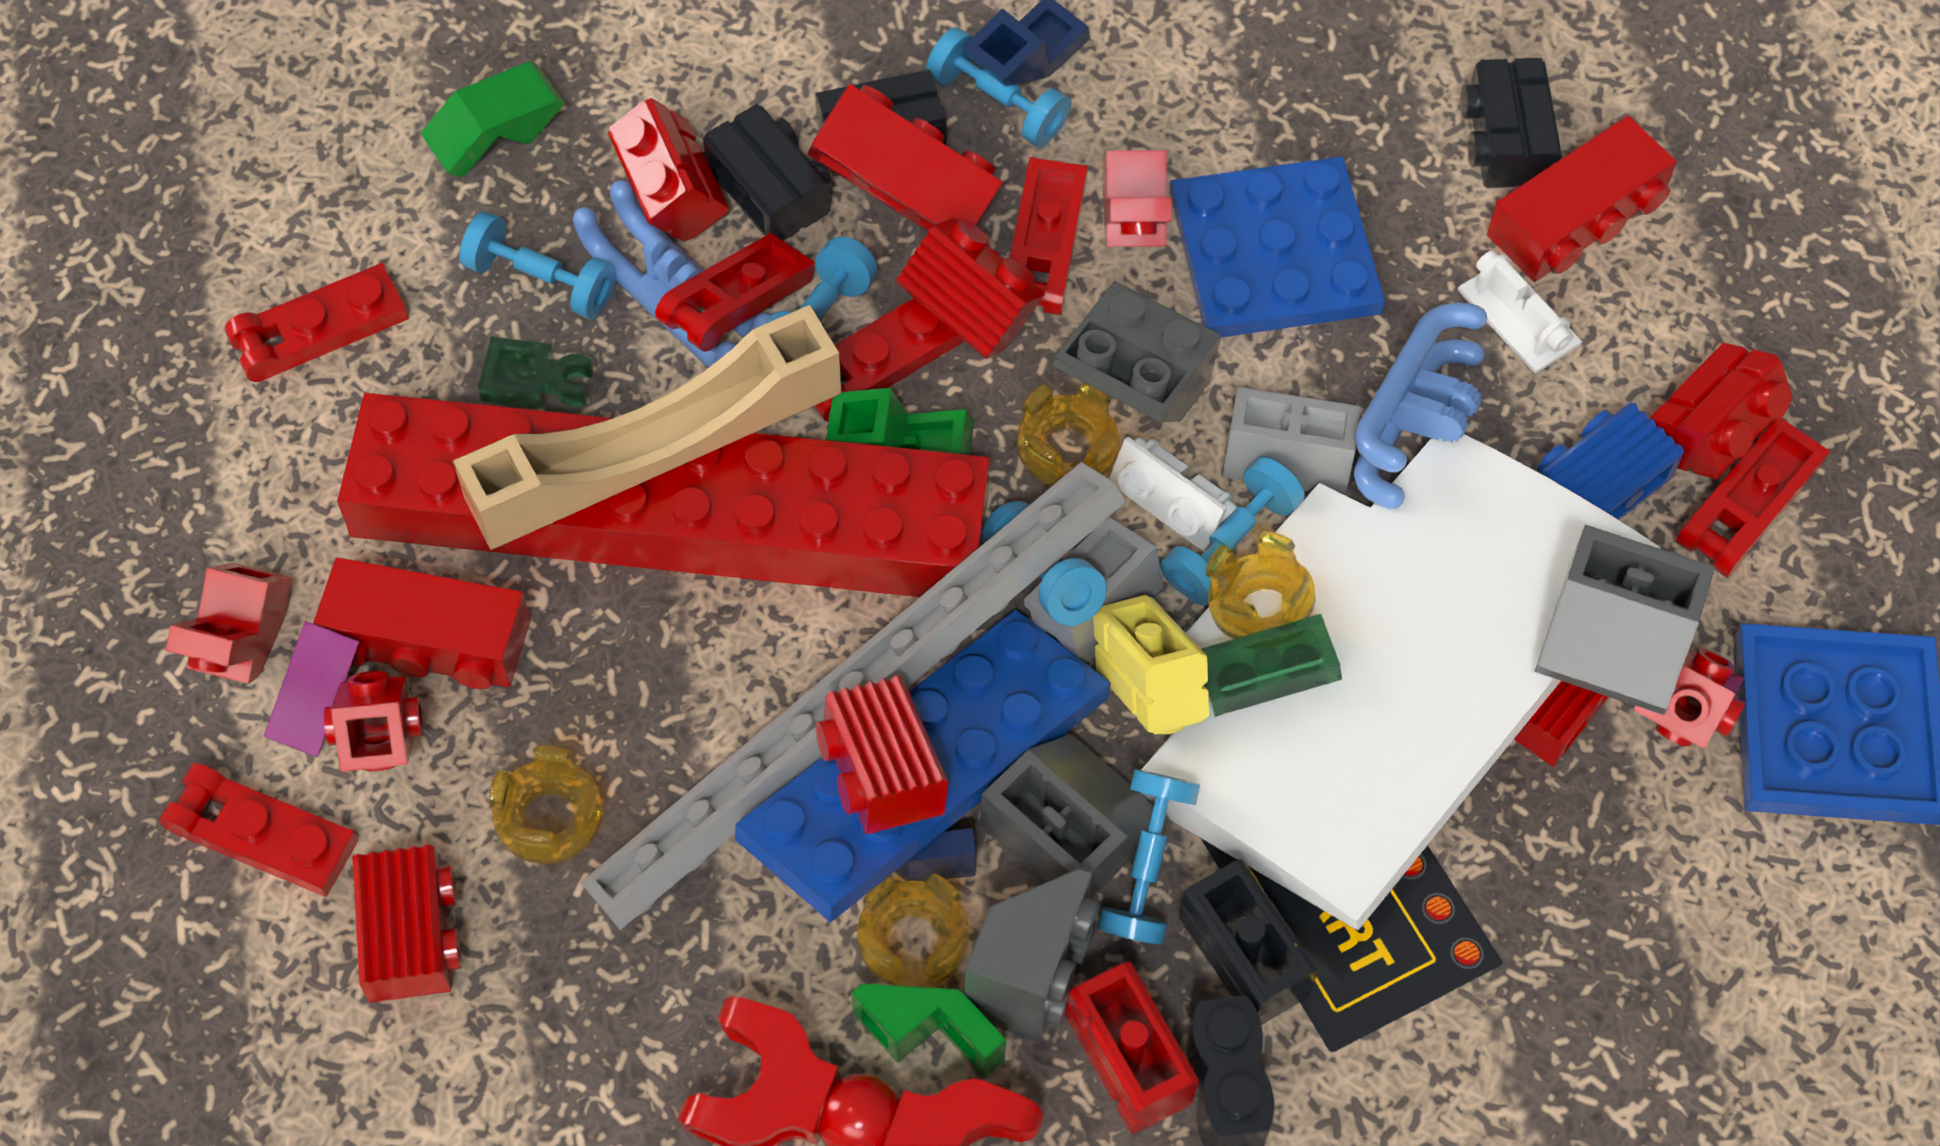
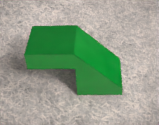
[420,61,565,177]
[826,388,974,455]
[851,984,1006,1078]

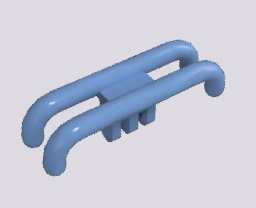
[573,180,771,368]

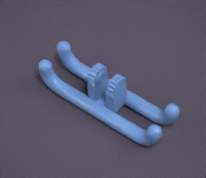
[1353,302,1488,509]

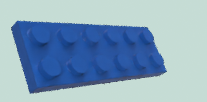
[735,610,1111,923]

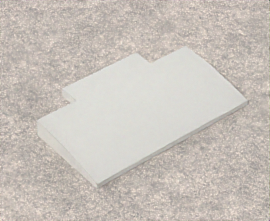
[1141,434,1661,930]

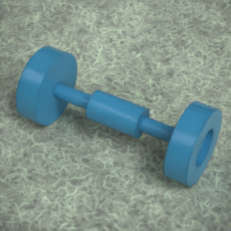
[926,27,1071,148]
[459,211,616,320]
[763,237,878,325]
[1160,457,1305,606]
[983,501,1107,626]
[1097,769,1200,944]

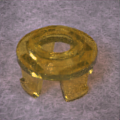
[1017,382,1119,486]
[1206,531,1316,644]
[489,745,603,864]
[857,873,969,988]

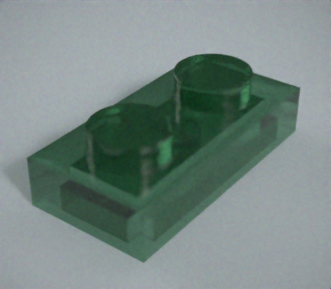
[1201,614,1343,717]

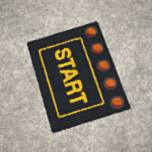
[1200,838,1502,1052]

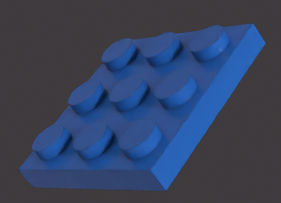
[1169,156,1385,338]
[1735,623,1940,825]

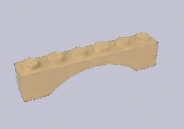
[453,305,841,550]

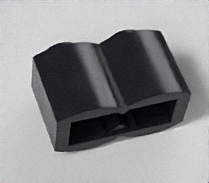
[1186,995,1275,1146]

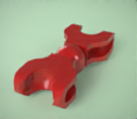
[677,996,1045,1146]

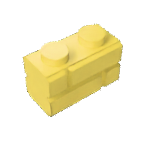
[1093,595,1209,735]

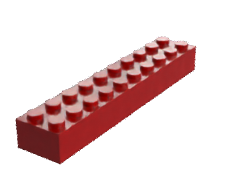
[337,392,990,597]

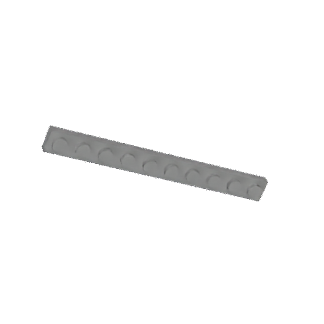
[580,462,1126,930]

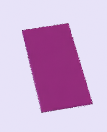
[263,621,359,757]

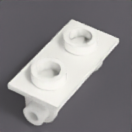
[1457,250,1582,374]
[1109,437,1238,552]

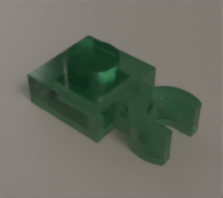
[478,336,594,409]

